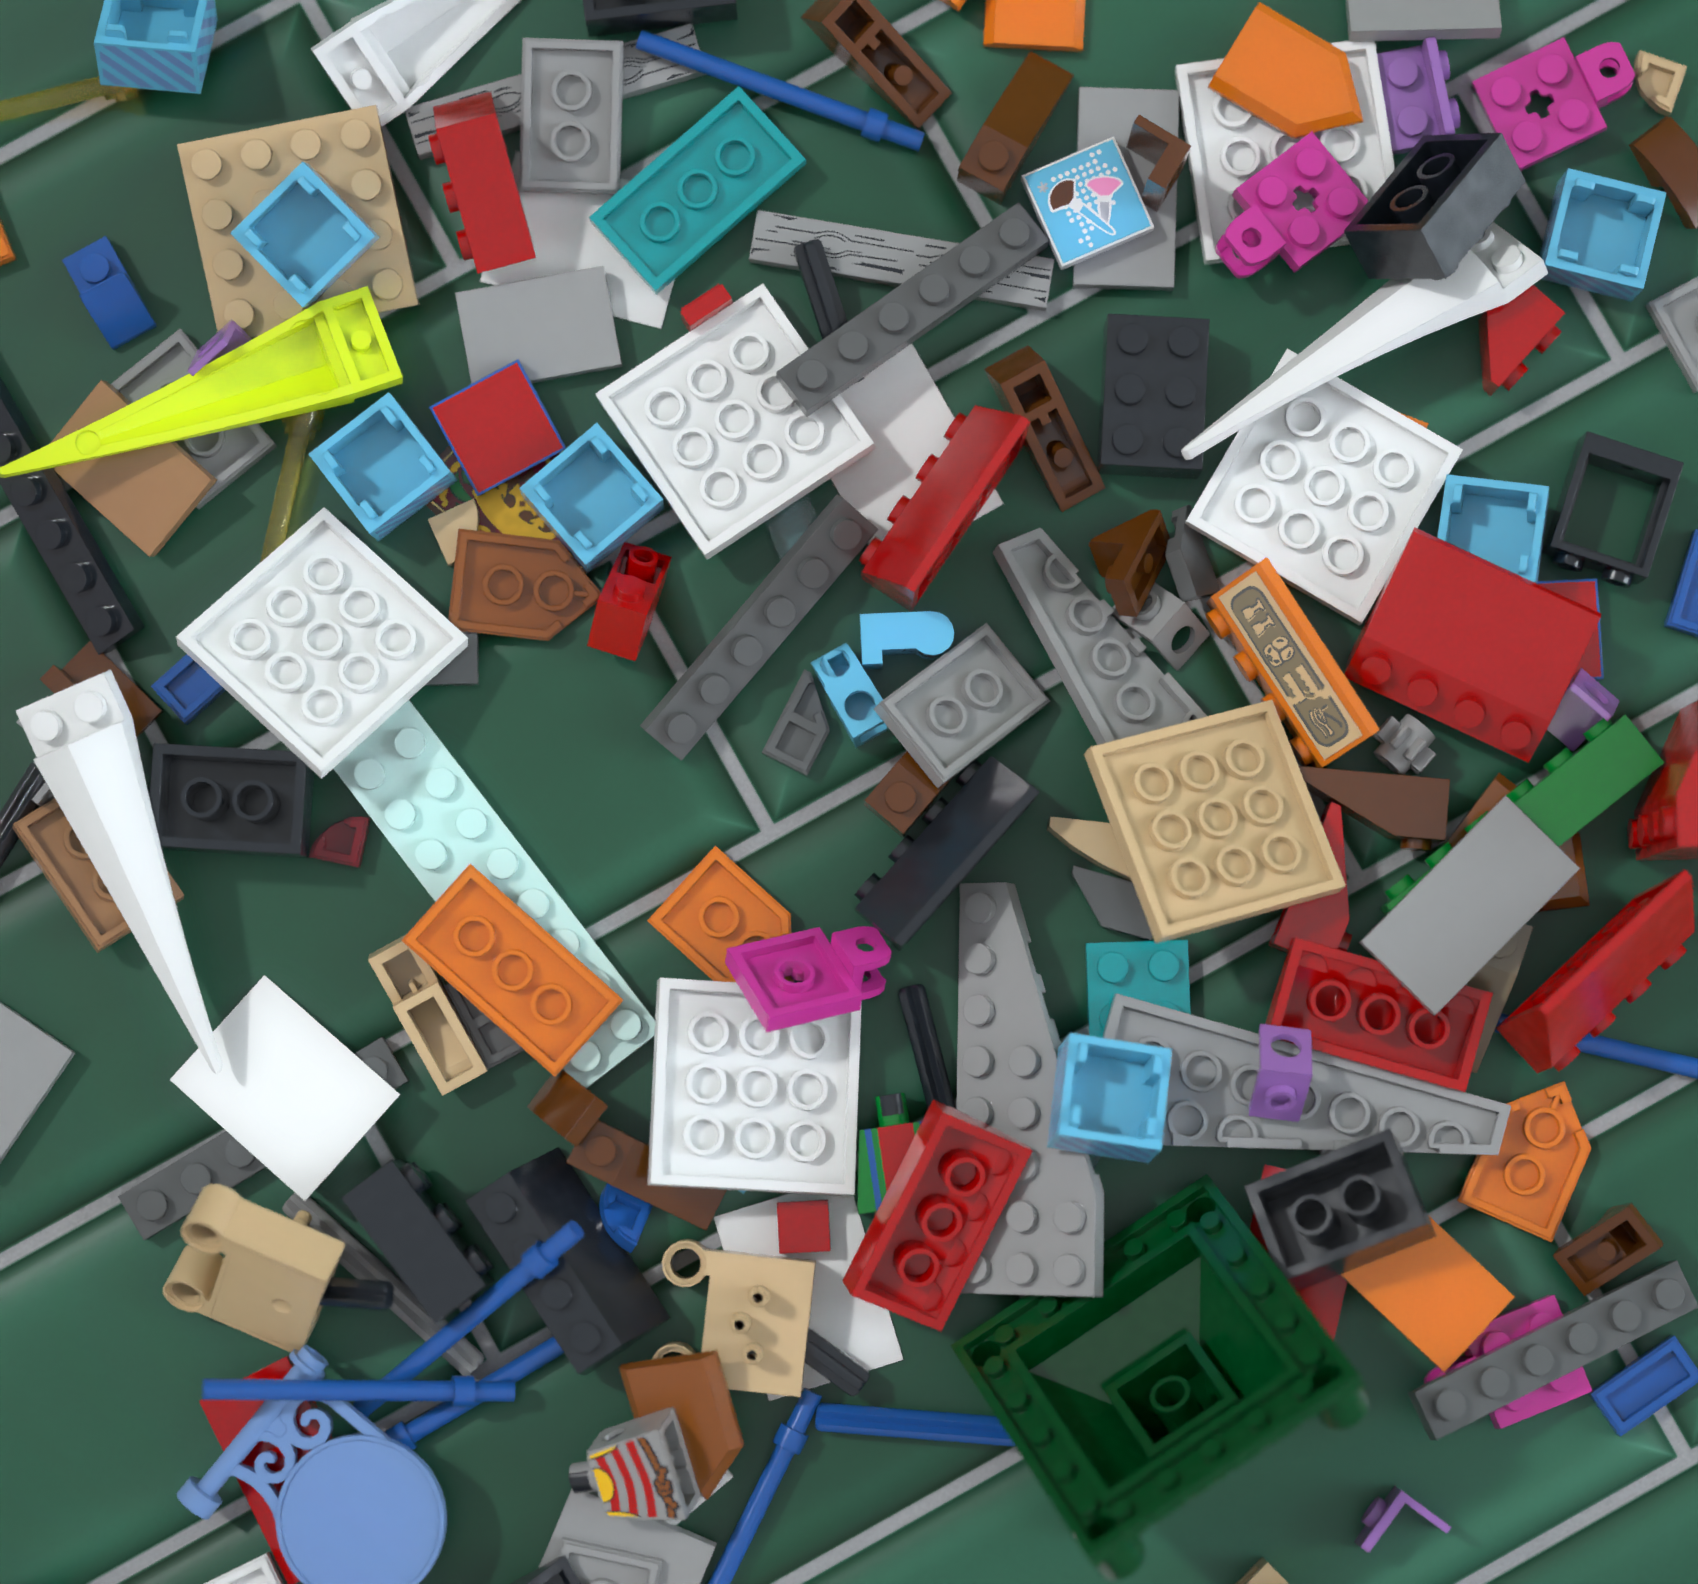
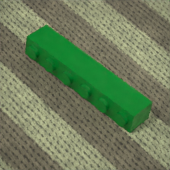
[1380,714,1665,915]

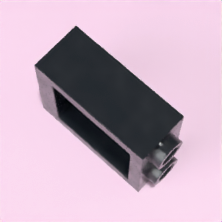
[1542,431,1684,588]

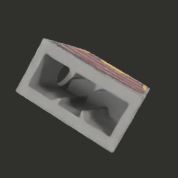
[569,1407,701,1521]

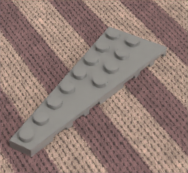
[993,527,1207,745]
[1102,993,1511,1155]

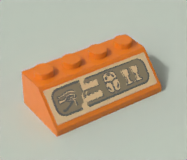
[1205,557,1380,768]

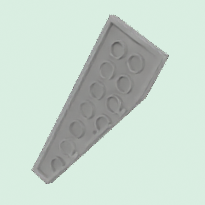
[956,882,1104,1297]

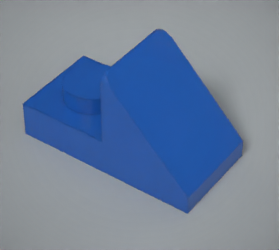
[62,236,157,350]

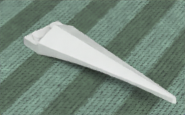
[310,0,521,126]
[1181,222,1548,460]
[16,670,223,1074]

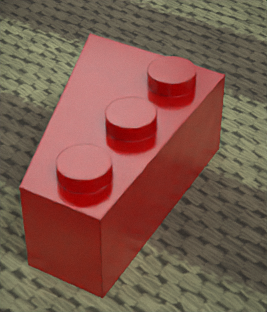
[428,91,536,273]

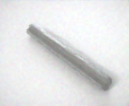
[282,1193,484,1376]

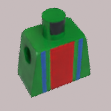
[857,1092,922,1214]

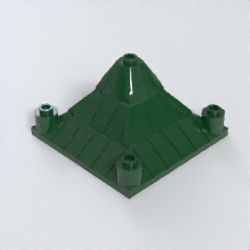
[950,1174,1368,1580]

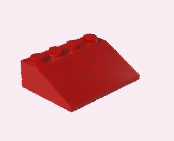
[859,405,1030,612]
[1344,527,1601,763]
[1627,701,1698,861]
[1496,870,1695,1074]

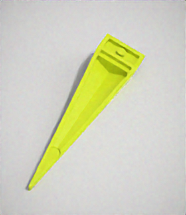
[0,286,403,478]

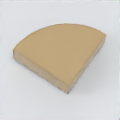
[1634,50,1687,117]
[428,499,480,567]

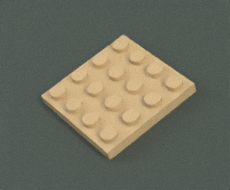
[177,105,419,338]
[1084,700,1346,944]

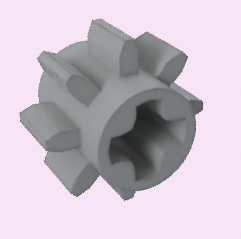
[1373,714,1436,775]

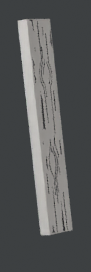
[405,23,706,160]
[749,210,1054,311]

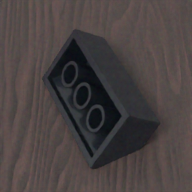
[854,756,1039,951]
[466,1147,671,1376]

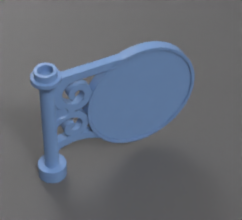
[176,1345,447,1584]

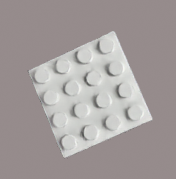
[1175,41,1395,265]
[595,284,876,560]
[1185,348,1463,626]
[176,507,468,779]
[648,978,862,1196]

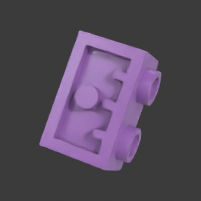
[1377,37,1460,155]

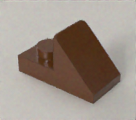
[1089,509,1170,617]
[1553,1203,1664,1296]

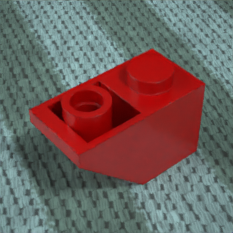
[1479,285,1565,396]
[587,542,672,661]

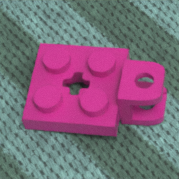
[1472,37,1635,171]
[1215,132,1368,278]
[725,926,891,1033]
[1424,1295,1592,1429]

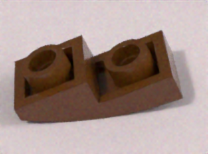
[1629,117,1698,229]
[527,1069,608,1147]

